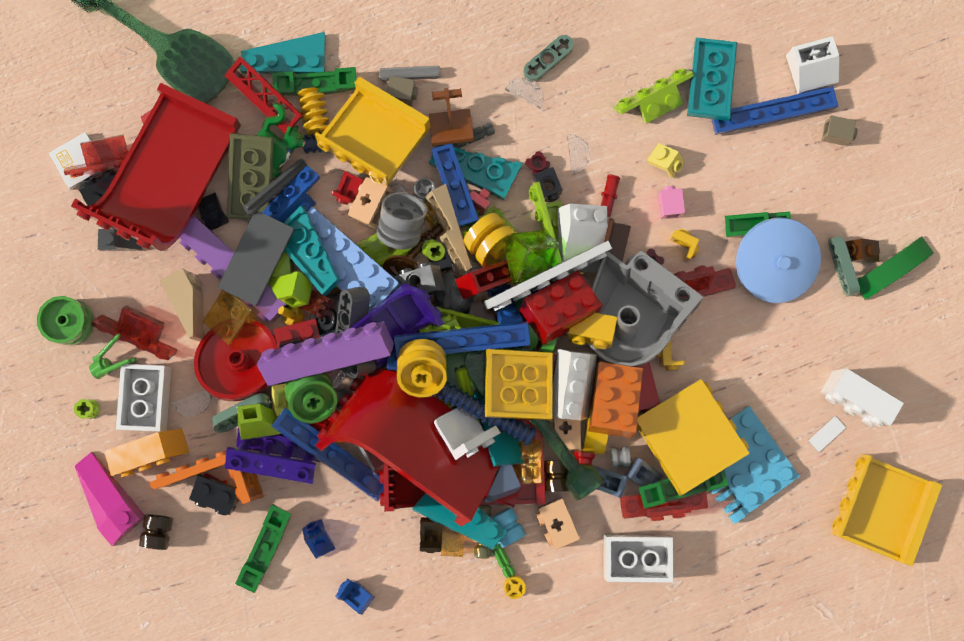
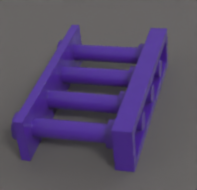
[225,428,320,484]

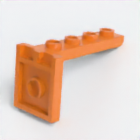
[149,450,264,505]

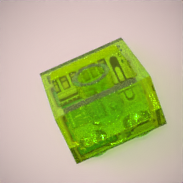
[505,230,559,284]

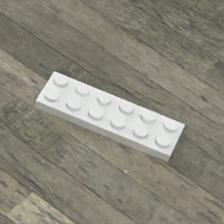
[483,241,612,311]

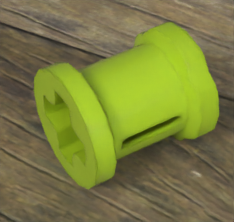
[421,239,445,261]
[74,399,100,419]

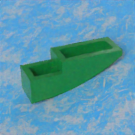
[725,211,791,237]

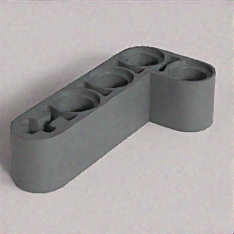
[335,286,376,378]

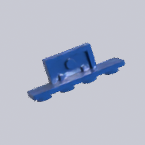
[262,166,320,223]

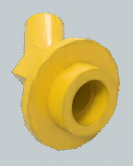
[278,306,304,325]

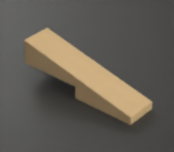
[425,184,471,275]

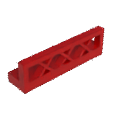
[224,56,303,133]

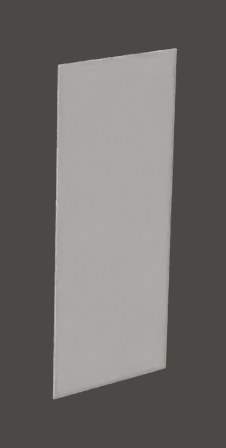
[808,416,846,452]

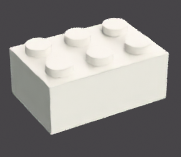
[116,364,172,432]
[820,368,904,427]
[604,534,673,582]

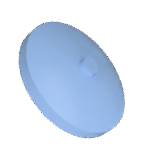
[736,217,821,303]

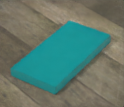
[687,37,737,121]

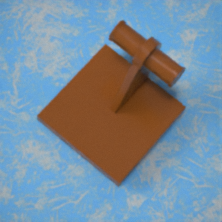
[429,88,474,146]

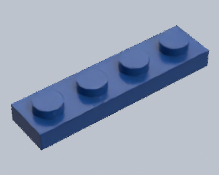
[431,143,479,228]

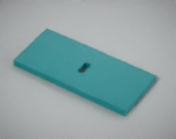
[473,391,524,467]

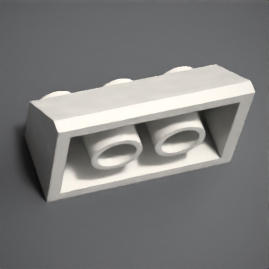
[552,349,598,420]

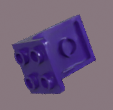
[350,283,444,363]

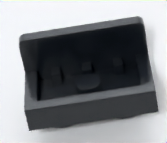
[79,168,119,206]
[189,474,237,516]

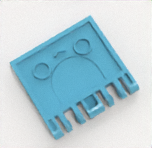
[711,406,800,524]

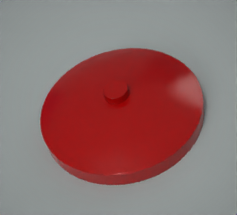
[194,318,278,401]

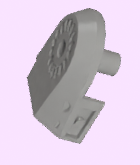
[589,250,703,367]

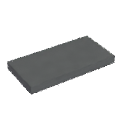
[218,211,296,307]

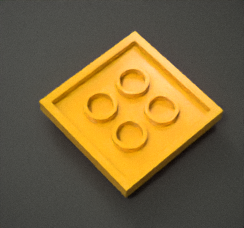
[485,349,552,420]

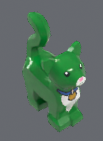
[257,103,305,178]

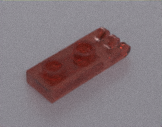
[299,290,333,319]

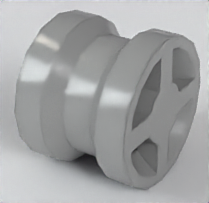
[610,446,631,469]

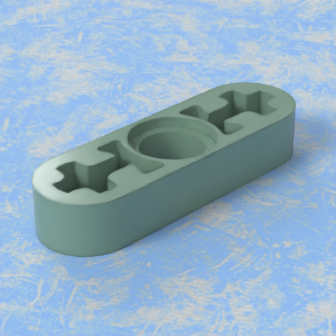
[523,35,574,83]
[828,235,860,297]
[212,393,270,433]

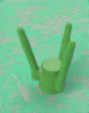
[89,334,137,379]

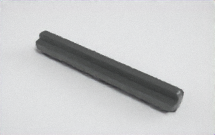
[243,159,308,215]

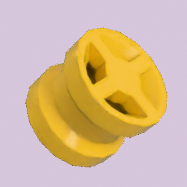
[504,575,526,599]

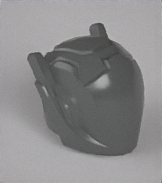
[434,270,474,314]

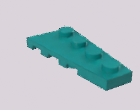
[240,32,326,74]
[284,205,341,296]
[412,493,507,550]

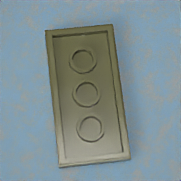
[227,133,274,220]

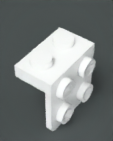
[434,408,500,460]

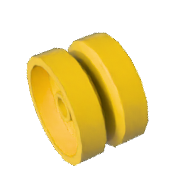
[463,213,518,267]
[397,339,447,397]

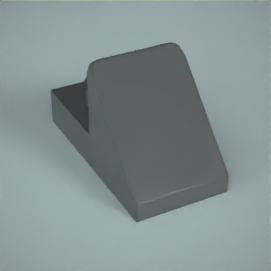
[97,229,142,251]

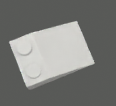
[557,204,608,273]

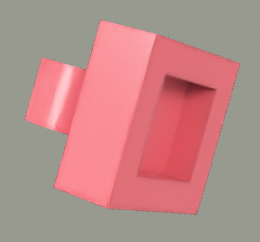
[470,188,490,216]

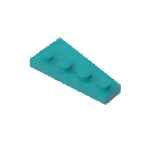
[429,145,523,200]

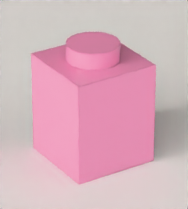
[658,186,685,219]

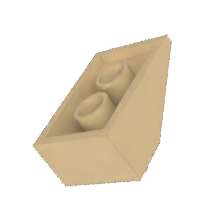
[159,268,204,342]

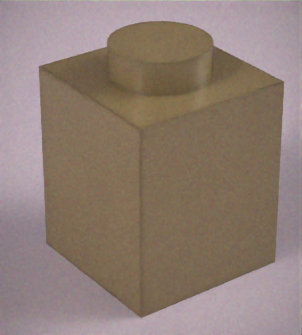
[386,76,418,106]
[821,115,858,146]

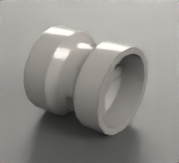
[414,178,435,203]

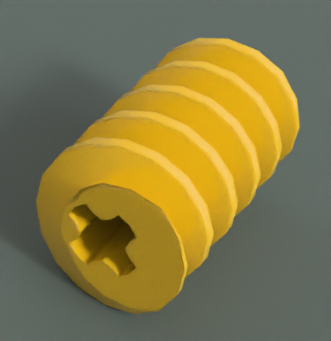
[298,87,329,135]

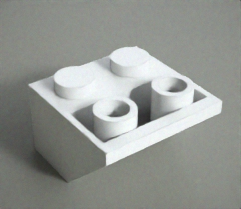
[786,36,839,94]

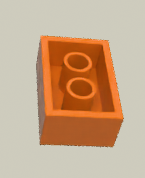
[588,362,643,438]

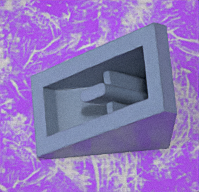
[624,457,663,486]
[485,465,521,503]
[586,465,628,498]

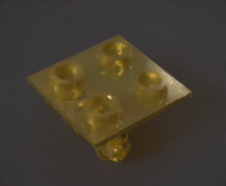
[203,290,256,346]
[512,439,543,484]

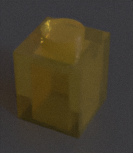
[441,531,464,557]

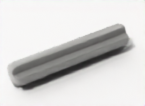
[379,65,441,81]

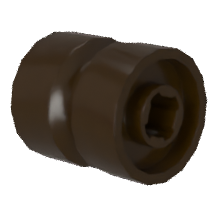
[544,460,572,492]
[139,514,173,550]

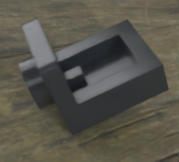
[198,192,229,230]

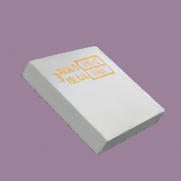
[49,132,108,190]

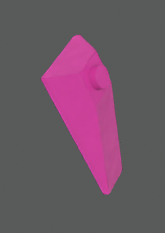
[74,452,144,546]

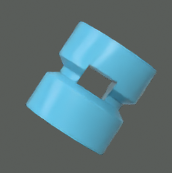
[491,507,526,548]

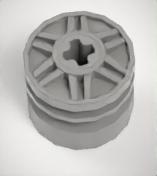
[377,193,427,250]

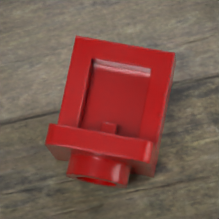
[331,171,365,205]

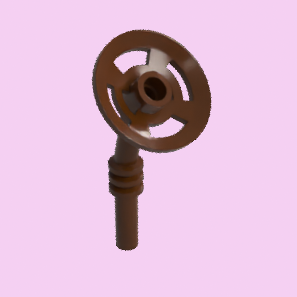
[383,223,444,284]

